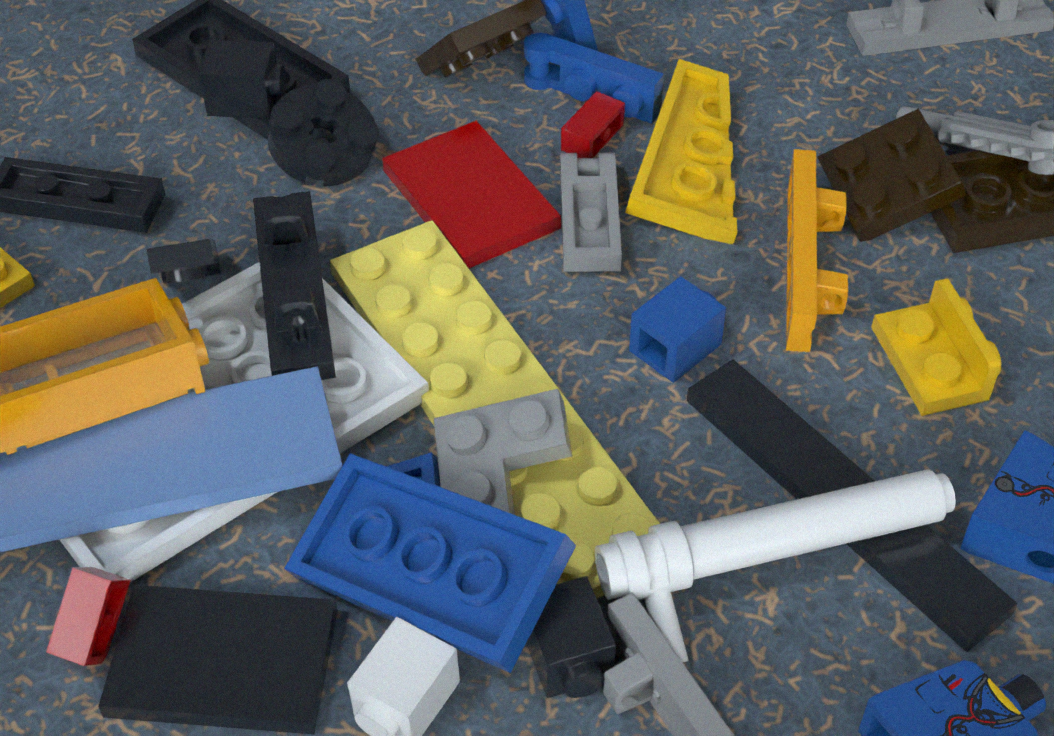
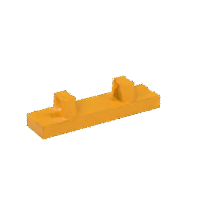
[786,149,848,352]

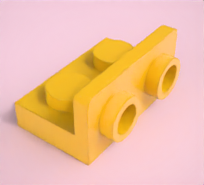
[871,278,1001,416]

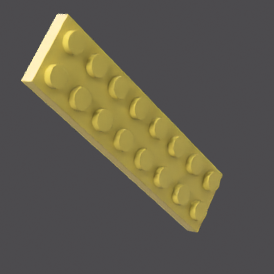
[330,220,660,599]

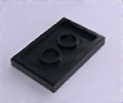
[98,585,338,735]

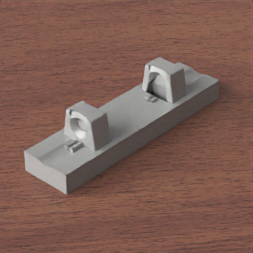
[846,0,1054,56]
[603,592,734,736]

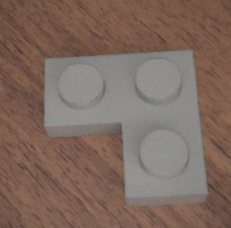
[434,389,572,515]

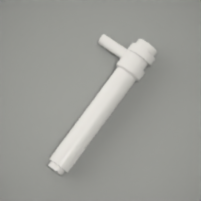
[594,469,956,663]

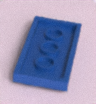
[284,453,576,673]

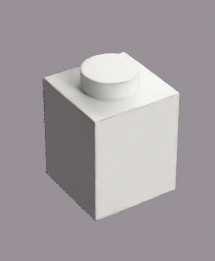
[347,617,460,736]

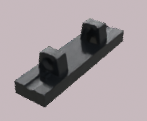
[253,191,336,380]

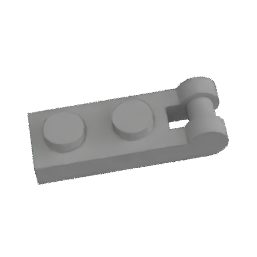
[560,152,622,272]

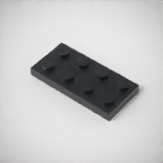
[132,0,350,140]

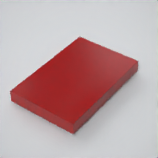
[382,120,561,268]

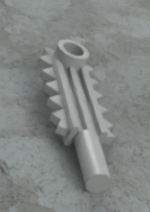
[896,106,1054,175]

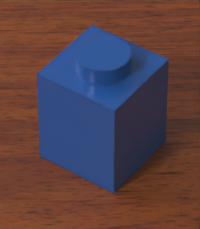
[629,276,726,383]

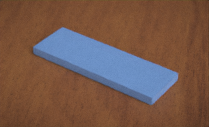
[0,366,342,552]

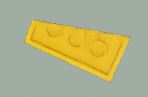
[625,59,738,244]

